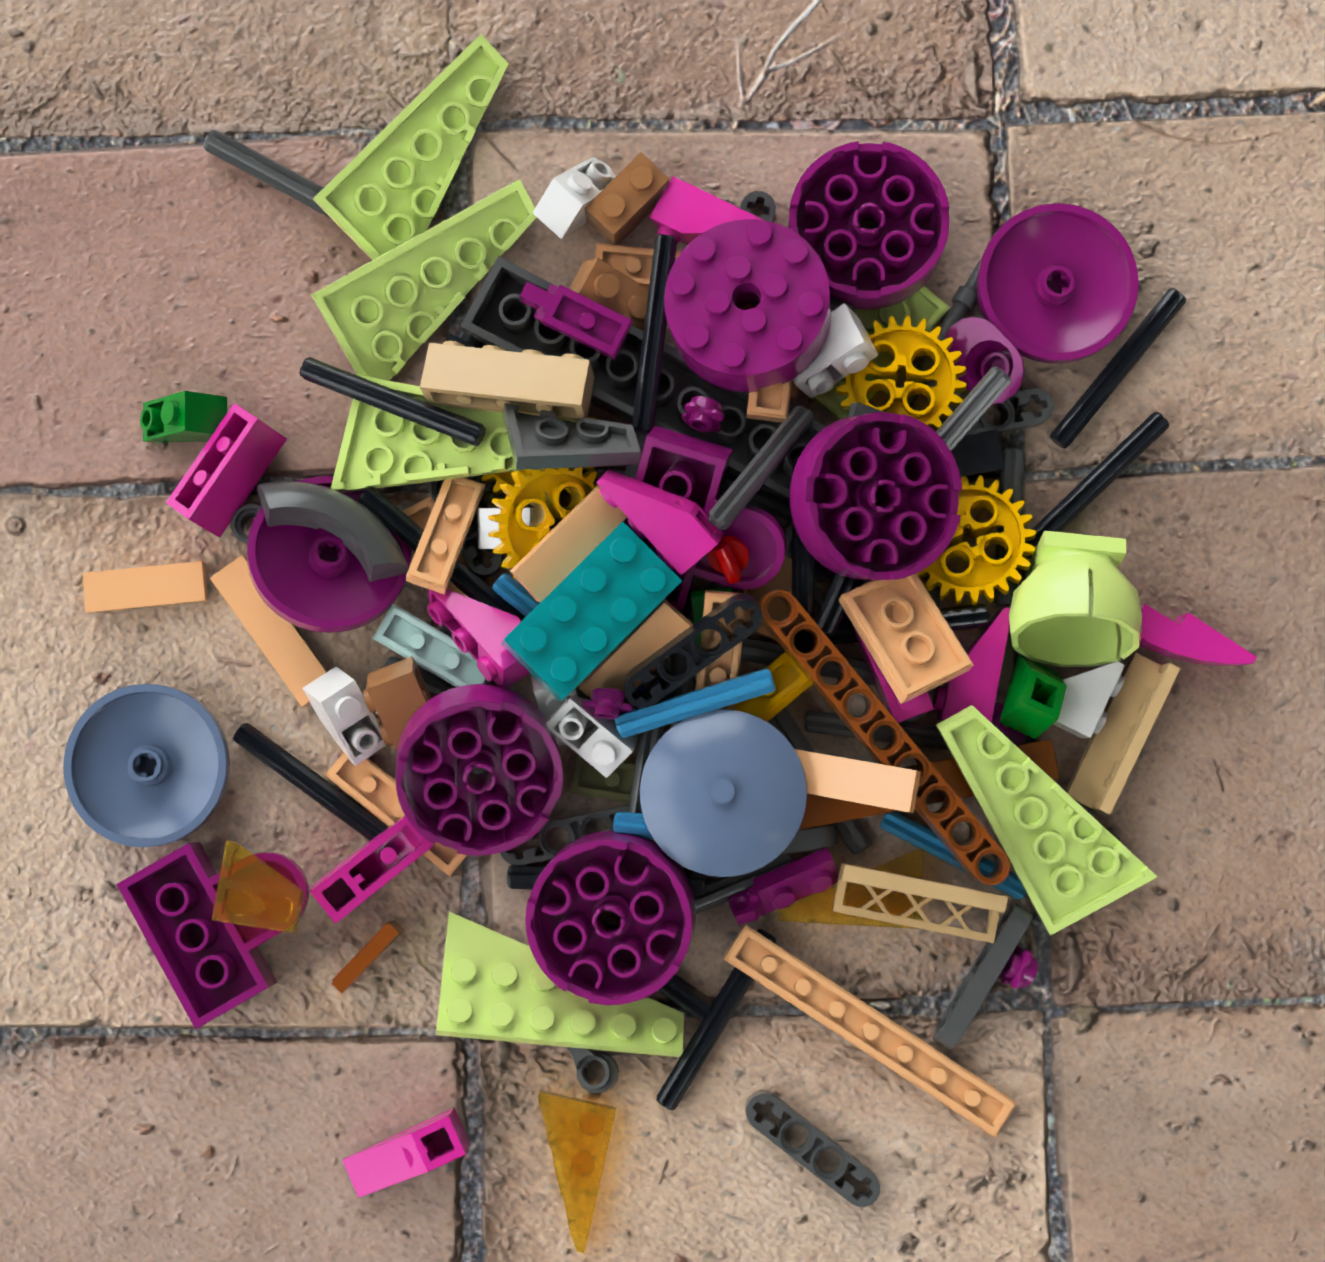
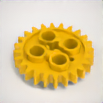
[836,315,967,431]
[488,467,599,580]
[917,475,1036,606]

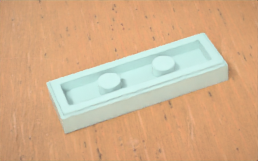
[372,604,489,687]

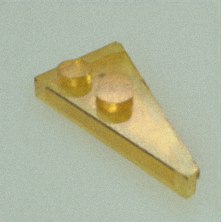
[778,849,924,929]
[538,1090,616,1253]

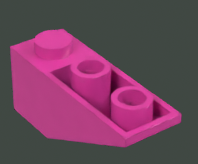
[596,469,724,575]
[427,589,530,689]
[342,1107,471,1198]

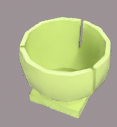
[1009,531,1142,667]

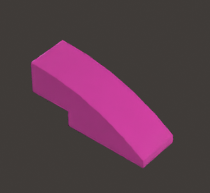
[1140,604,1257,666]

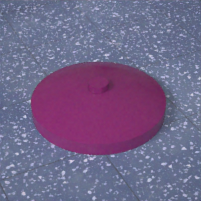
[976,203,1139,364]
[247,476,411,633]

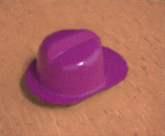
[944,316,1024,405]

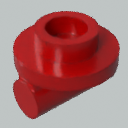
[708,536,749,584]

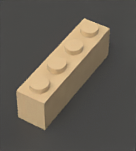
[420,341,595,421]

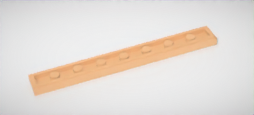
[722,924,1017,1138]

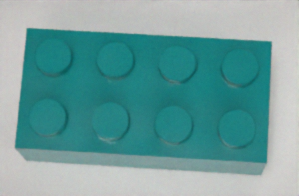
[501,521,682,702]

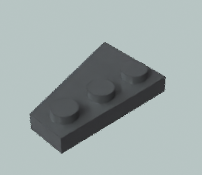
[503,403,641,470]

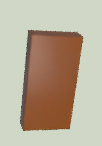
[331,920,404,993]

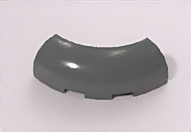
[257,481,409,582]

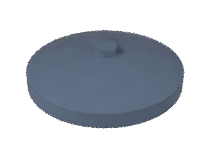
[63,684,230,847]
[640,709,807,877]

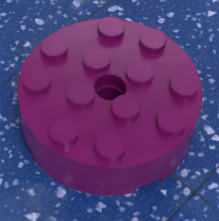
[788,141,950,310]
[664,219,831,392]
[790,412,962,580]
[396,684,563,856]
[525,831,696,1005]

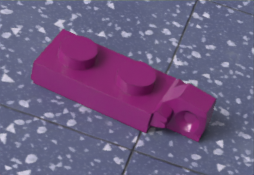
[519,282,633,360]
[727,848,838,925]

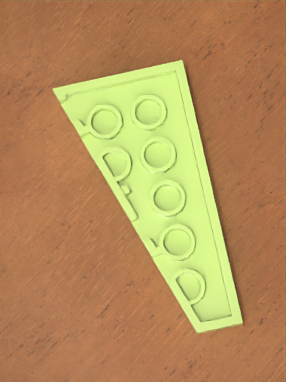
[313,34,509,260]
[311,179,537,381]
[331,375,578,493]
[936,705,1158,936]
[435,912,684,1057]

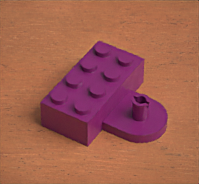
[623,426,787,612]
[116,842,309,1030]

